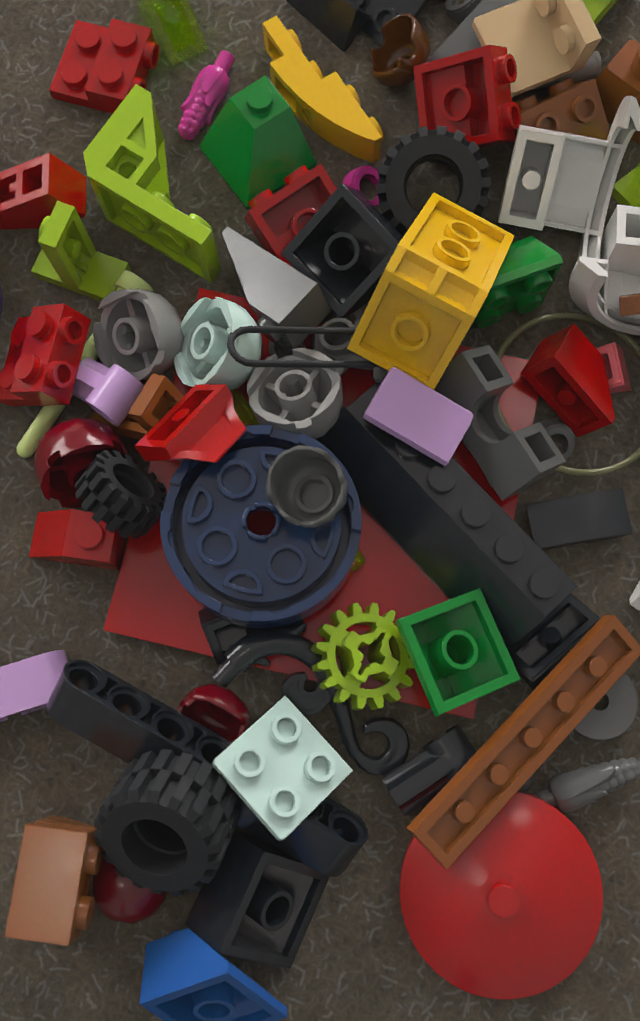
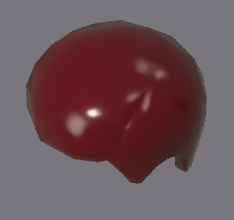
[176,683,251,743]
[92,858,167,924]

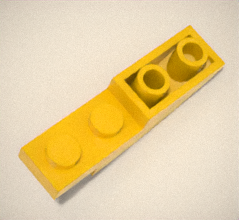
[262,15,383,163]

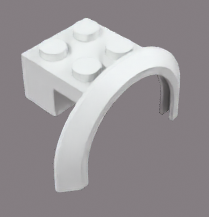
[498,96,640,260]
[569,205,640,336]

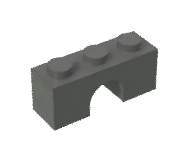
[434,345,566,501]

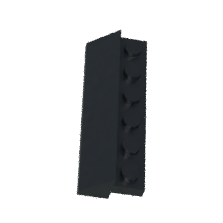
[317,382,577,650]

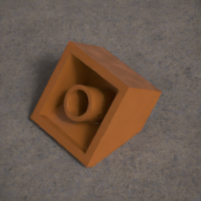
[5,815,104,946]

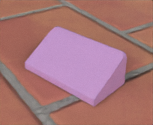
[362,367,474,466]

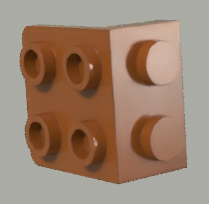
[514,77,610,140]

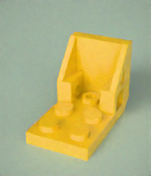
[347,192,515,390]

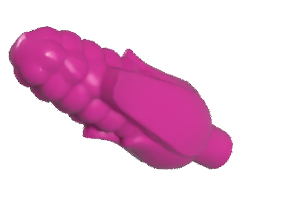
[178,50,235,140]

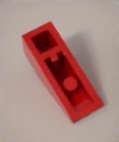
[0,153,86,230]

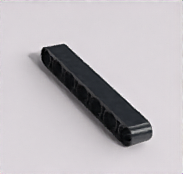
[46,659,368,877]

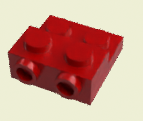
[49,18,160,114]
[413,44,521,148]
[244,164,337,269]
[0,304,91,406]

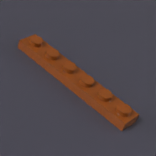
[406,614,640,869]

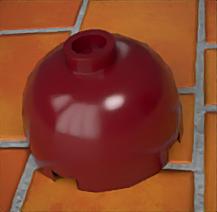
[34,418,130,508]

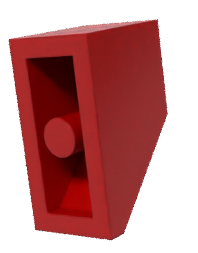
[521,323,615,437]
[29,509,126,570]

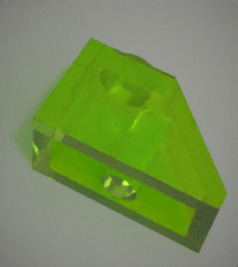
[135,0,208,66]

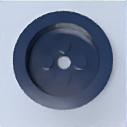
[160,424,362,628]

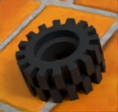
[75,450,167,539]

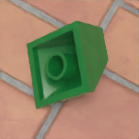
[199,75,316,210]

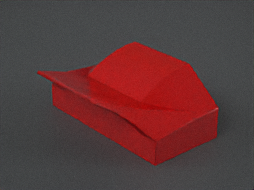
[135,384,246,463]

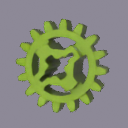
[311,603,414,711]

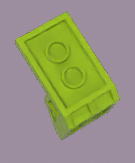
[83,84,221,284]

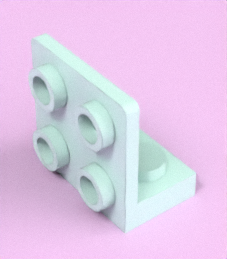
[212,695,353,841]

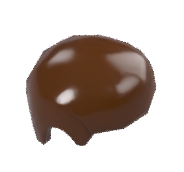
[370,13,430,87]

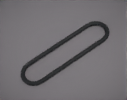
[227,326,379,368]

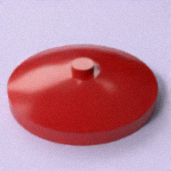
[400,790,603,1000]

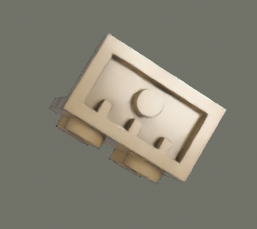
[472,0,602,97]

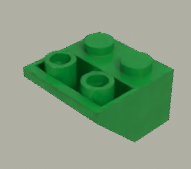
[472,236,563,328]

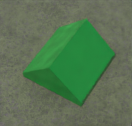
[395,588,520,716]

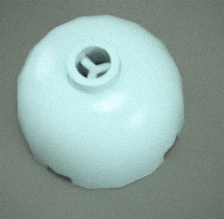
[174,296,262,390]

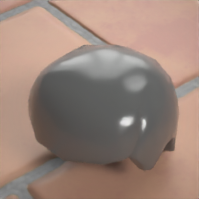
[265,445,348,528]

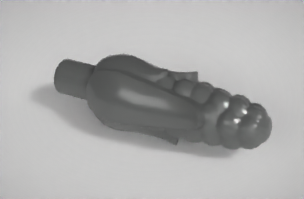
[532,757,640,813]

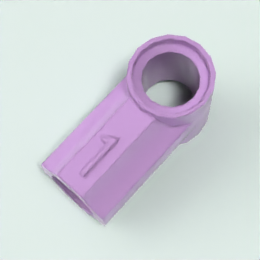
[72,357,144,427]

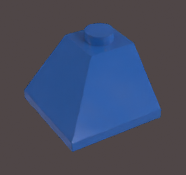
[139,928,287,1021]

